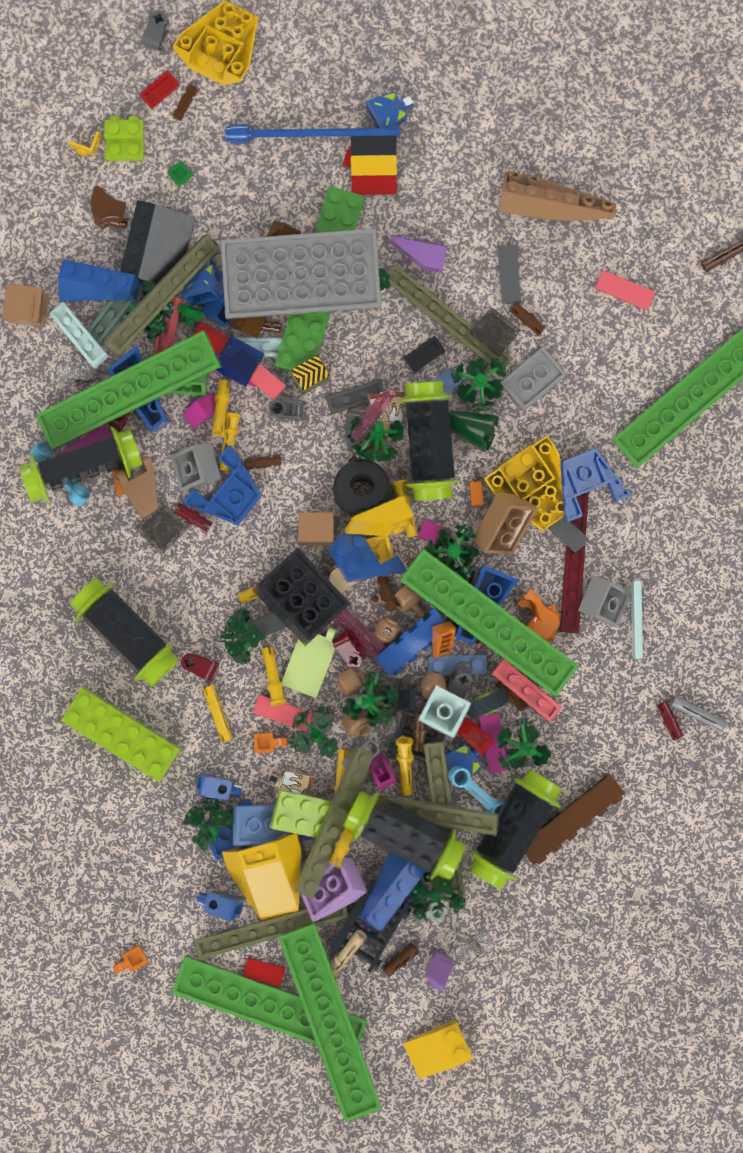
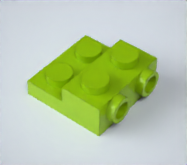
[104,116,144,161]

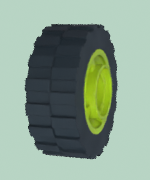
[467,688,509,719]

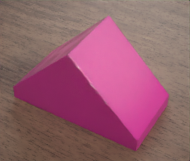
[183,392,216,429]
[369,753,397,790]

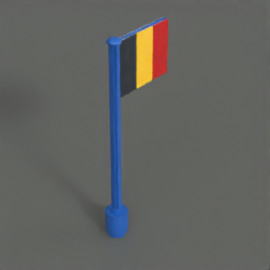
[225,124,400,195]

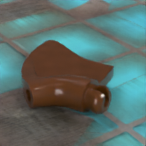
[91,186,128,230]

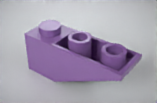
[390,235,447,273]
[425,949,454,990]

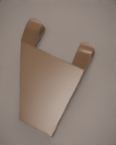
[114,456,158,519]

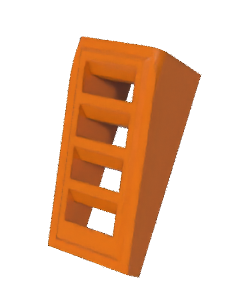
[432,621,456,659]

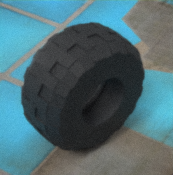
[333,460,391,517]

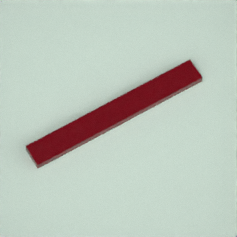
[560,492,589,634]

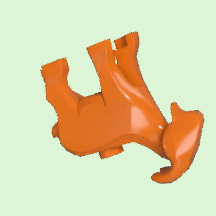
[515,588,560,674]

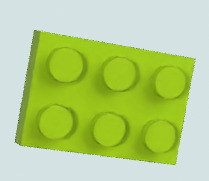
[270,789,332,838]

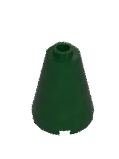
[450,410,499,452]

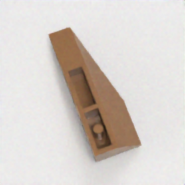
[498,171,616,221]

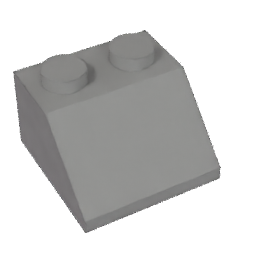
[171,443,221,492]
[578,576,631,628]

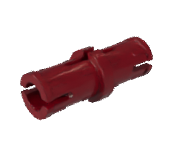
[174,503,213,533]
[656,700,684,740]

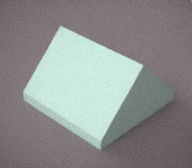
[419,686,471,738]

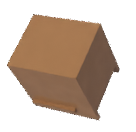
[2,284,50,328]
[298,512,334,546]

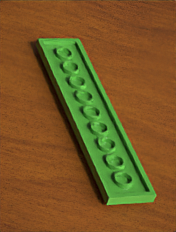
[275,186,365,371]
[612,329,743,469]
[36,331,222,450]
[400,549,579,697]
[278,923,382,1123]
[172,955,367,1045]

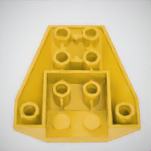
[173,0,258,85]
[484,435,564,531]
[222,833,302,921]

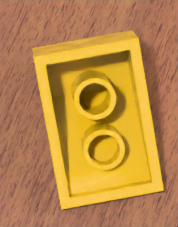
[344,496,414,536]
[403,1018,473,1079]

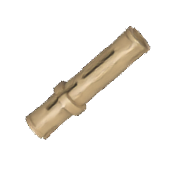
[331,930,366,977]

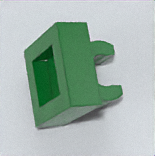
[177,303,204,326]

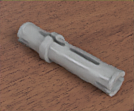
[670,695,728,732]

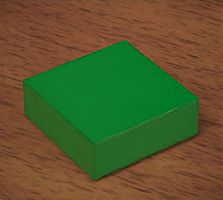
[167,160,193,188]

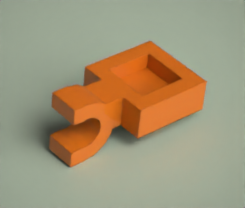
[254,732,288,753]
[112,944,149,974]

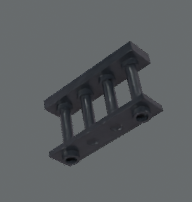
[387,684,445,770]
[330,880,411,973]

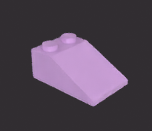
[301,857,367,922]

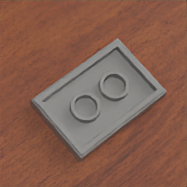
[500,346,568,412]

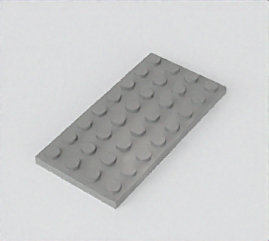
[221,229,381,319]

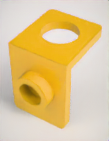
[68,131,102,157]

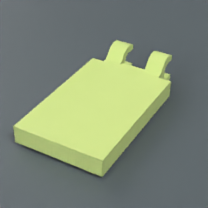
[282,627,337,698]

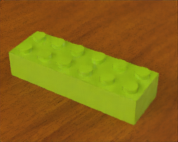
[61,687,182,782]

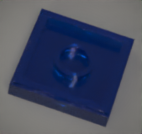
[214,335,265,388]

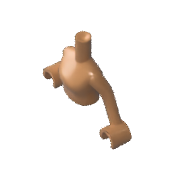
[369,560,426,618]

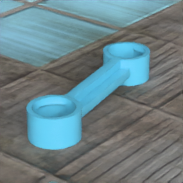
[30,441,90,506]
[448,766,504,813]

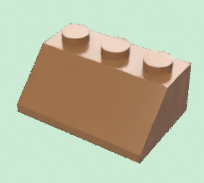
[473,492,538,555]

